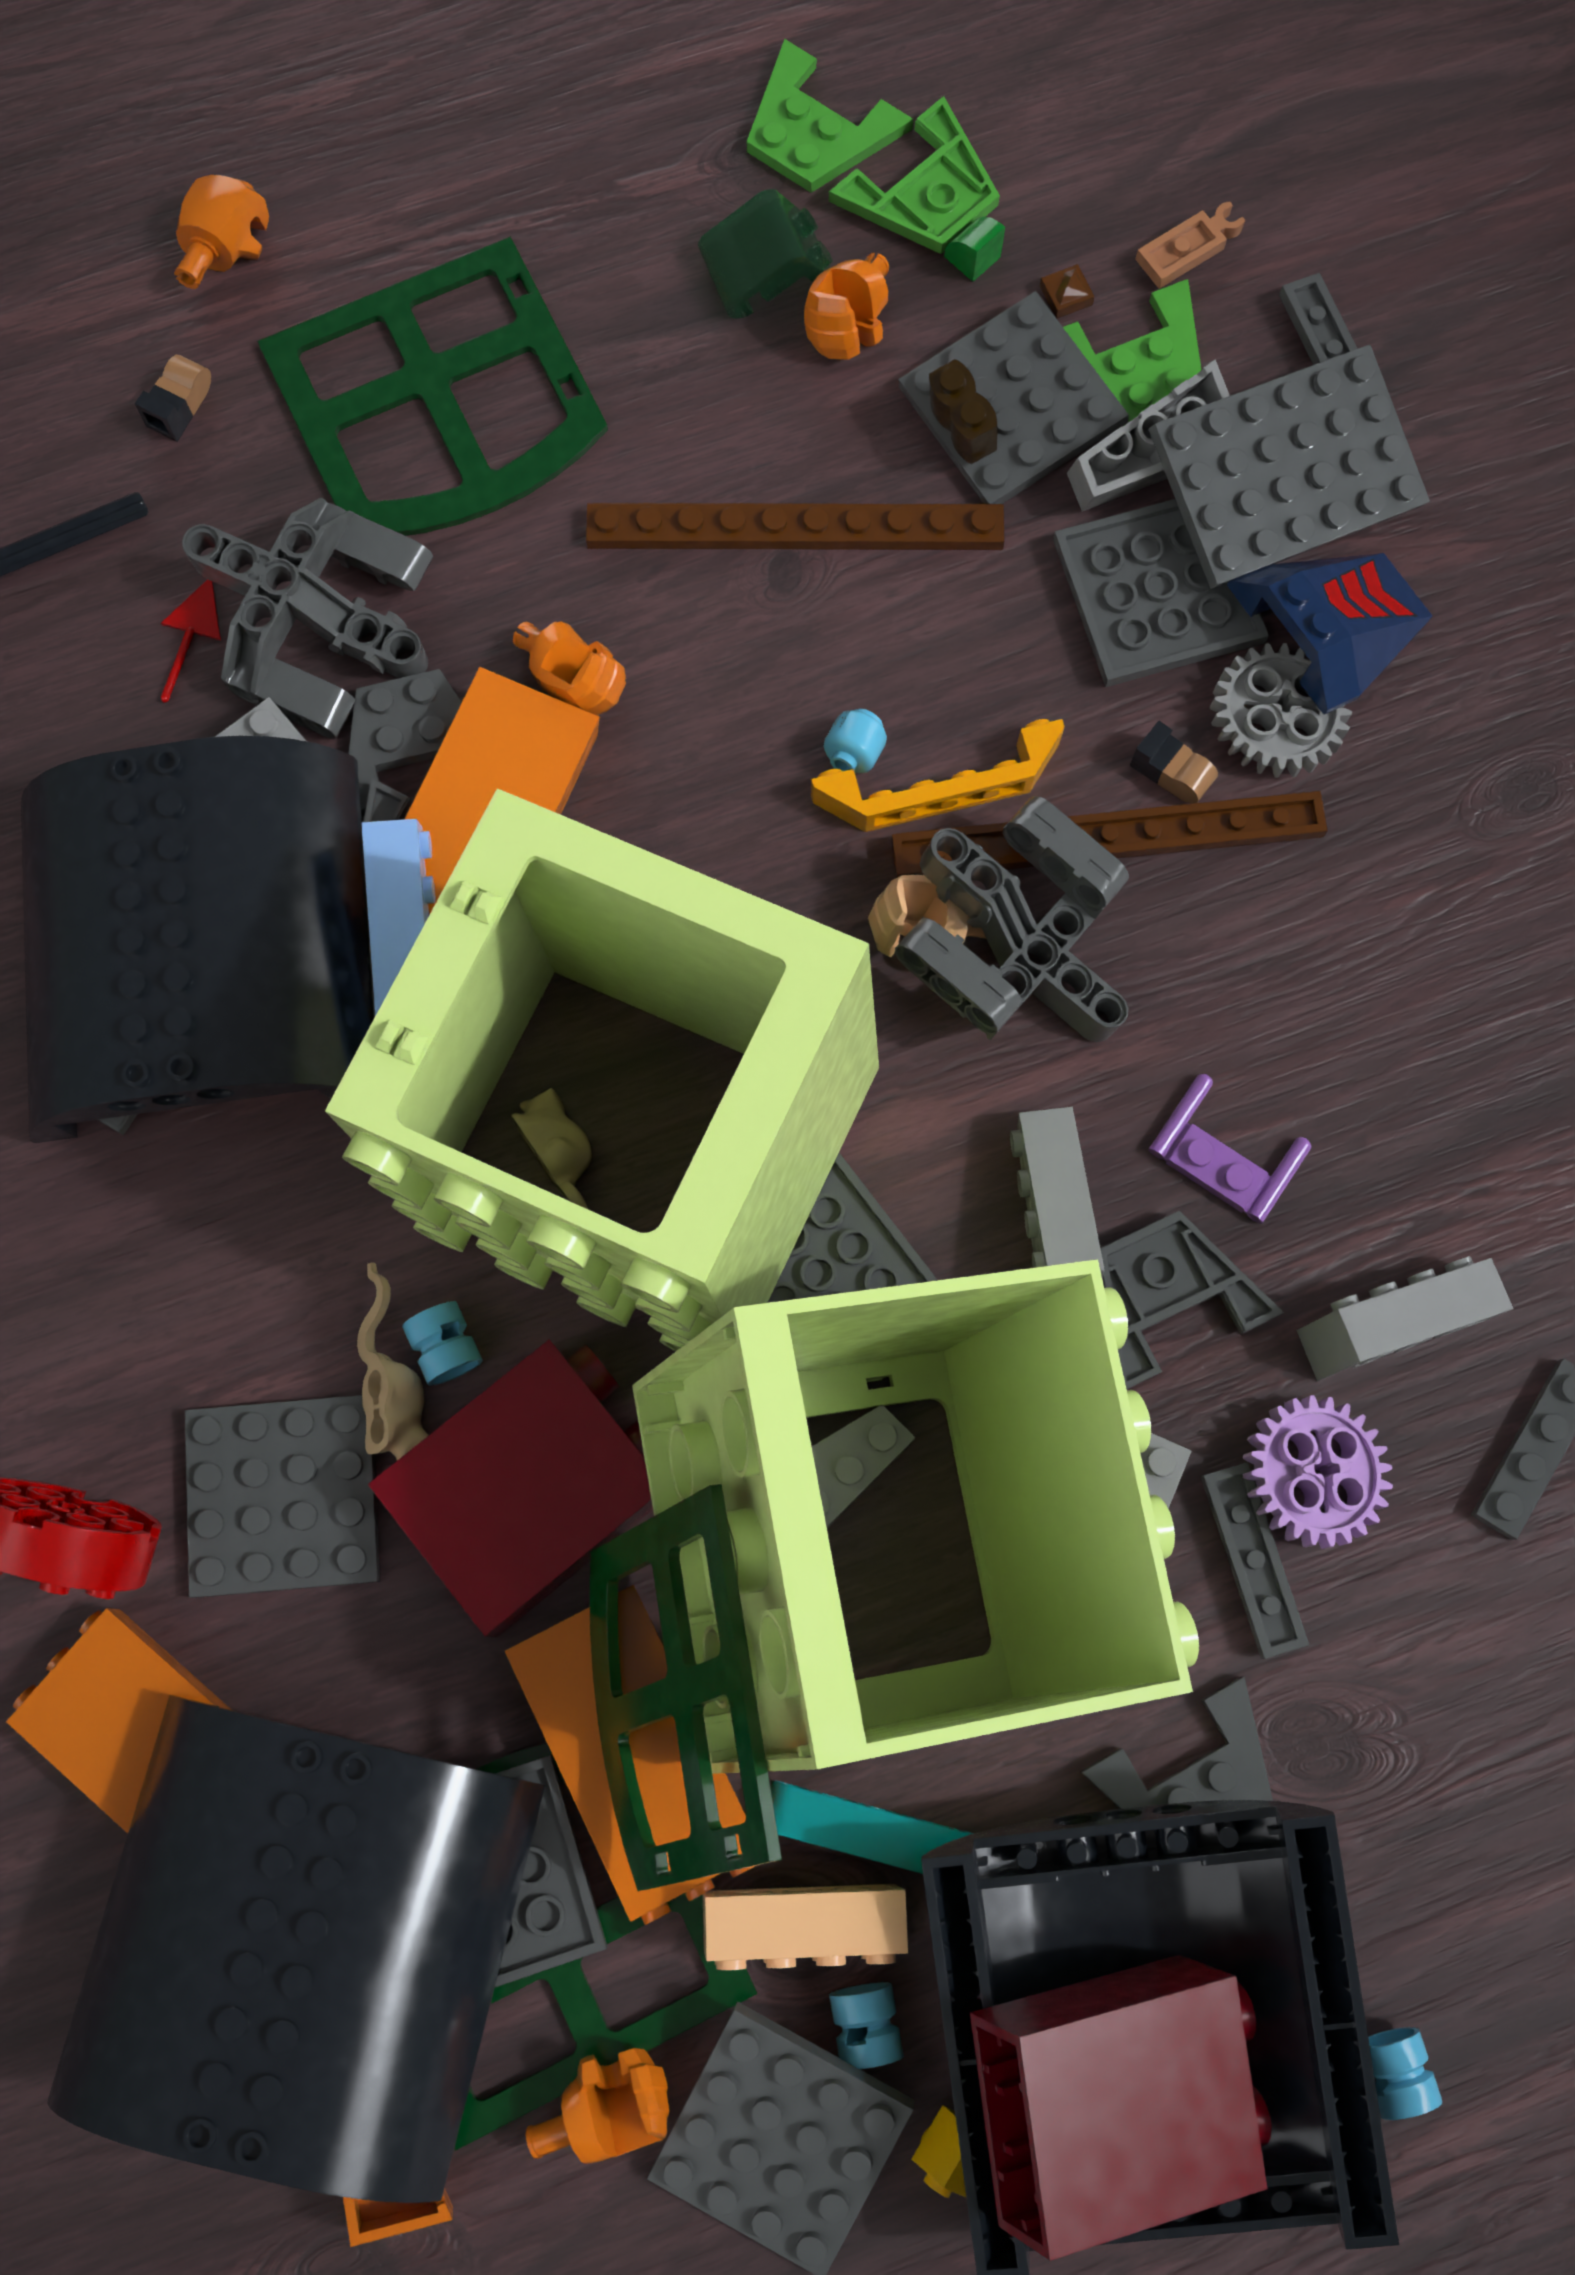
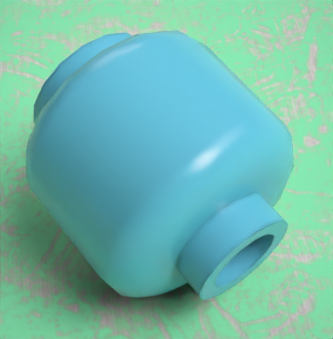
[824,708,887,774]

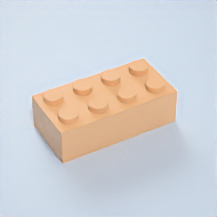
[703,1884,908,1970]

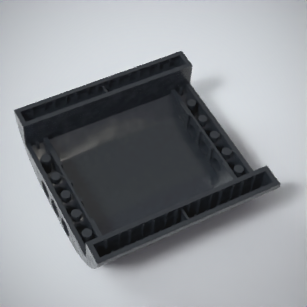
[21,735,374,1143]
[47,1695,546,2203]
[921,1800,1399,2275]

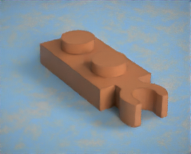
[1135,202,1245,289]

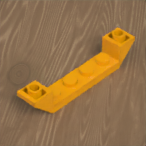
[811,719,1065,832]

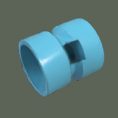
[402,1301,483,1386]
[829,1982,904,2069]
[1368,2027,1442,2120]

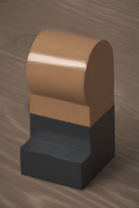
[135,354,211,442]
[1130,721,1218,804]

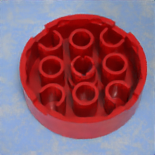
[0,1477,162,1599]

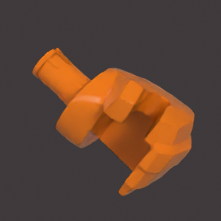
[174,175,269,289]
[804,253,889,360]
[513,621,626,716]
[525,2048,669,2164]

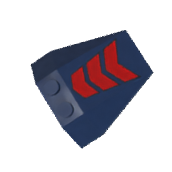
[1227,553,1432,715]

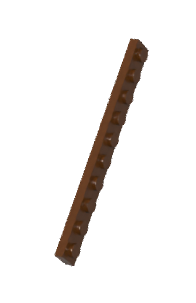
[586,503,1004,550]
[891,791,1328,878]

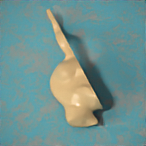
[511,1088,592,1209]
[357,1263,429,1460]

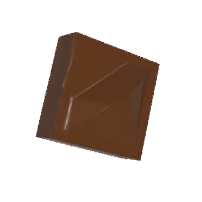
[1040,264,1095,319]

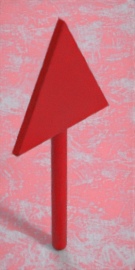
[161,579,221,703]

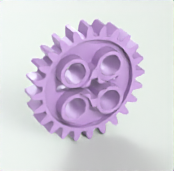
[1243,1395,1393,1549]

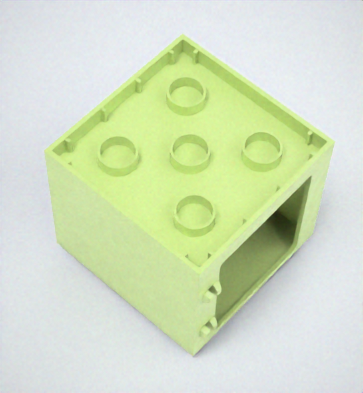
[325,788,879,1352]
[632,1259,1199,1774]

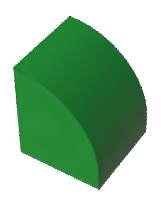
[944,216,1005,282]

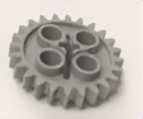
[1210,643,1352,778]

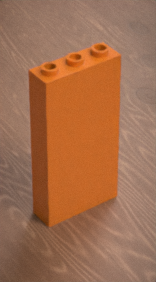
[404,667,600,915]
[505,1585,754,1925]
[6,1608,233,1834]

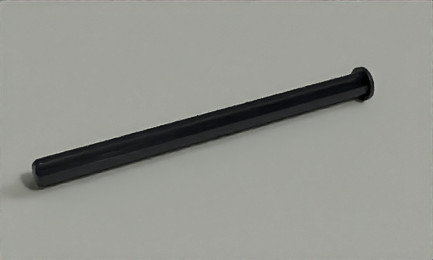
[0,492,148,577]

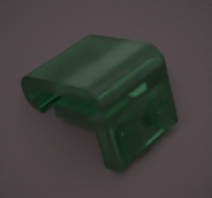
[698,189,833,319]

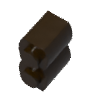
[929,359,997,464]

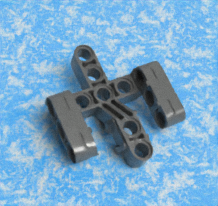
[182,498,433,739]
[895,796,1129,1042]

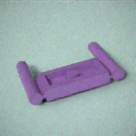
[1148,1074,1311,1224]

